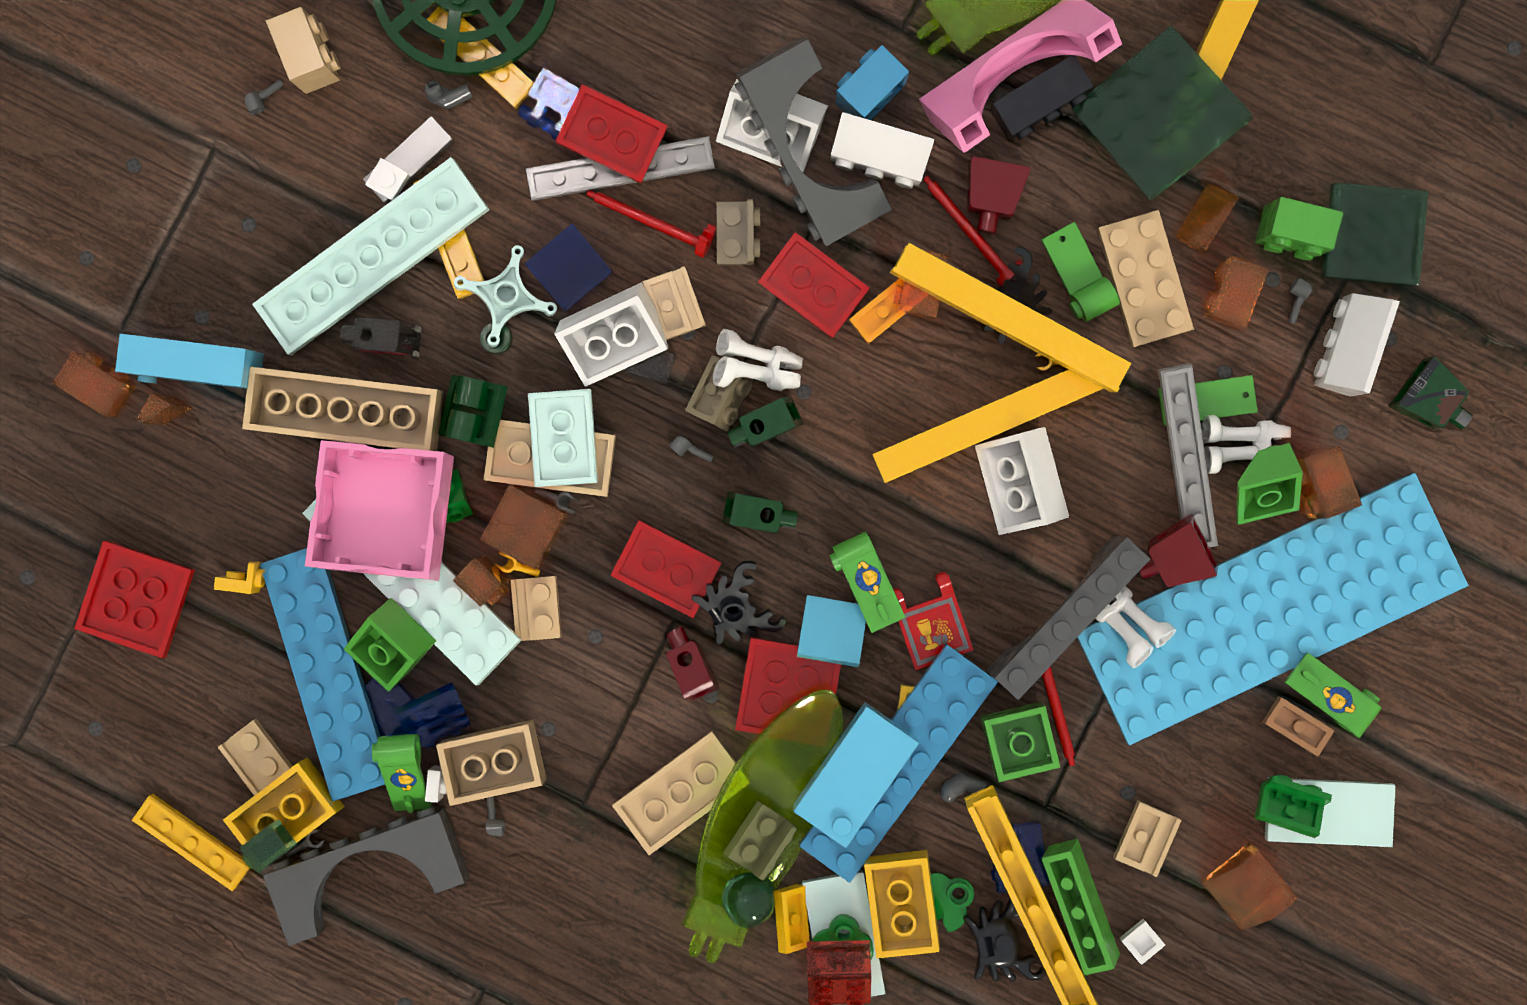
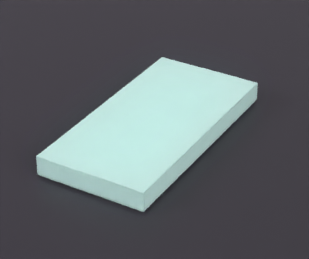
[1265,777,1395,847]
[802,870,885,1005]

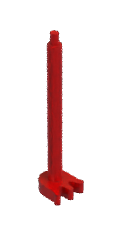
[923,176,1023,286]
[587,190,717,258]
[1042,666,1075,766]

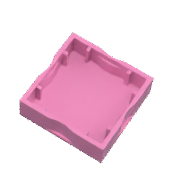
[305,440,454,581]

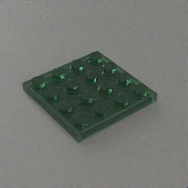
[1071,25,1253,201]

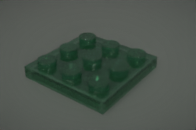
[1322,182,1429,286]

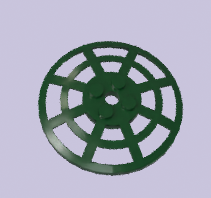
[372,0,557,76]

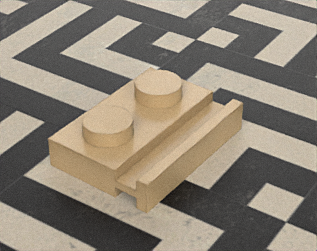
[642,266,706,340]
[510,576,562,641]
[218,719,293,796]
[1113,800,1182,877]

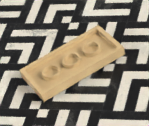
[1097,210,1194,348]
[484,420,616,497]
[612,730,749,855]

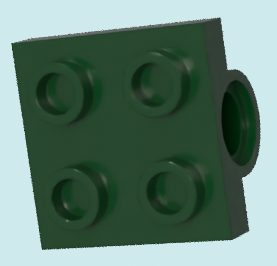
[438,375,508,448]

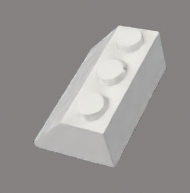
[716,79,828,172]
[830,112,935,189]
[555,282,668,387]
[1314,293,1399,397]
[975,427,1069,535]

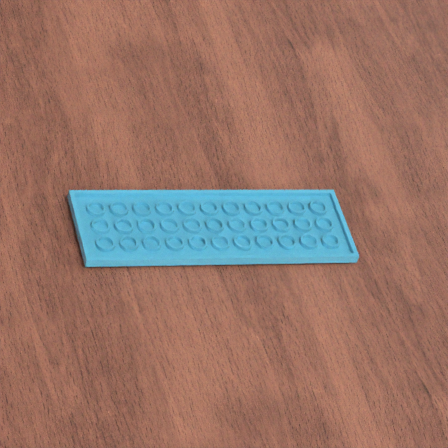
[1077,473,1469,746]

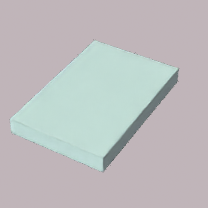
[528,389,598,487]

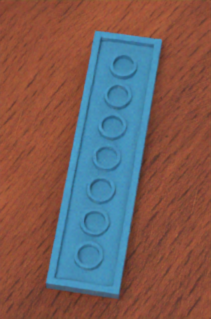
[260,548,385,802]
[799,644,998,883]

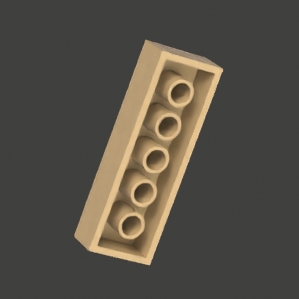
[242,367,444,451]

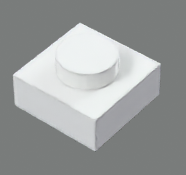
[365,158,410,201]
[425,765,447,802]
[1119,919,1165,965]

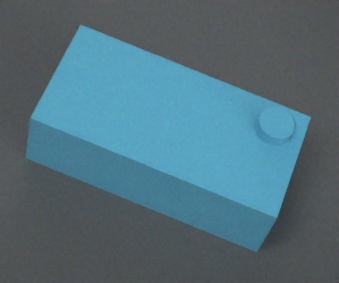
[115,334,264,389]
[793,702,919,848]

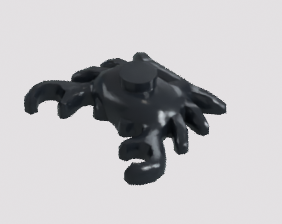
[984,246,1053,344]
[691,560,786,644]
[963,898,1046,982]

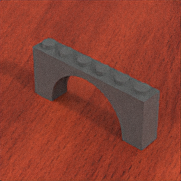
[734,36,892,246]
[986,535,1150,700]
[263,806,470,946]

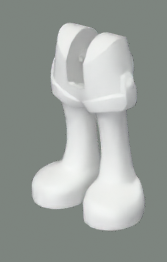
[713,329,803,391]
[1201,415,1291,474]
[1095,586,1176,668]

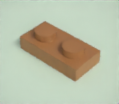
[1262,696,1335,757]

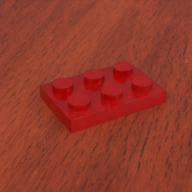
[555,84,668,184]
[758,232,870,339]
[610,520,722,618]

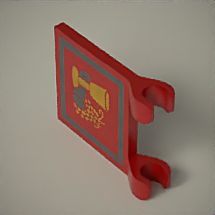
[893,572,974,671]

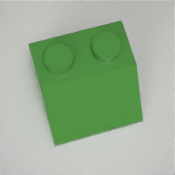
[1236,443,1303,525]

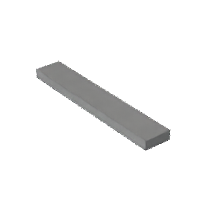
[526,136,715,201]
[1158,363,1218,547]

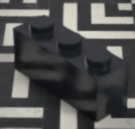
[990,55,1093,141]

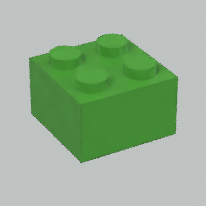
[1255,197,1343,261]
[344,598,436,692]
[980,702,1060,782]

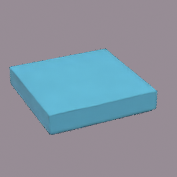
[797,595,866,667]

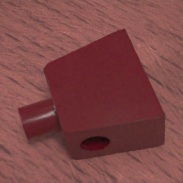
[967,156,1031,234]
[1139,514,1218,587]
[666,627,719,701]

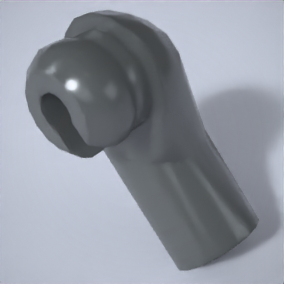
[424,81,473,109]
[940,773,986,803]

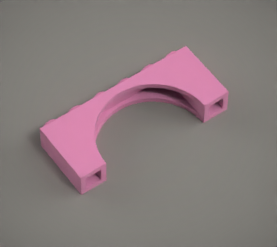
[919,0,1122,153]

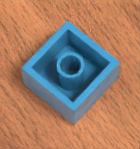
[835,45,909,120]

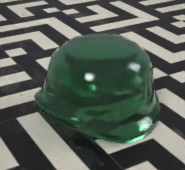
[722,872,775,928]

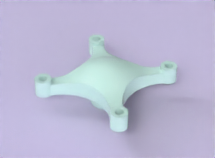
[454,245,557,347]

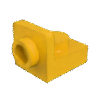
[214,561,265,594]

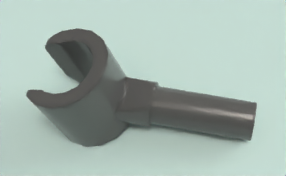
[244,79,284,115]
[1288,278,1312,324]
[669,436,714,463]
[535,488,580,514]
[485,796,505,836]
[285,828,326,858]

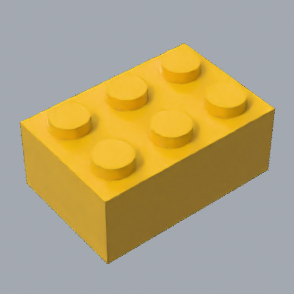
[223,757,345,869]
[864,850,940,958]

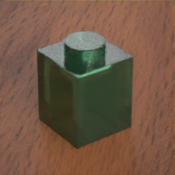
[239,819,297,873]

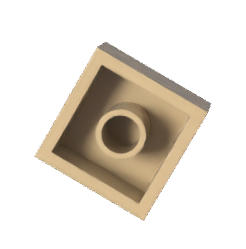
[266,7,341,94]

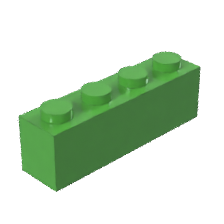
[1041,838,1120,976]

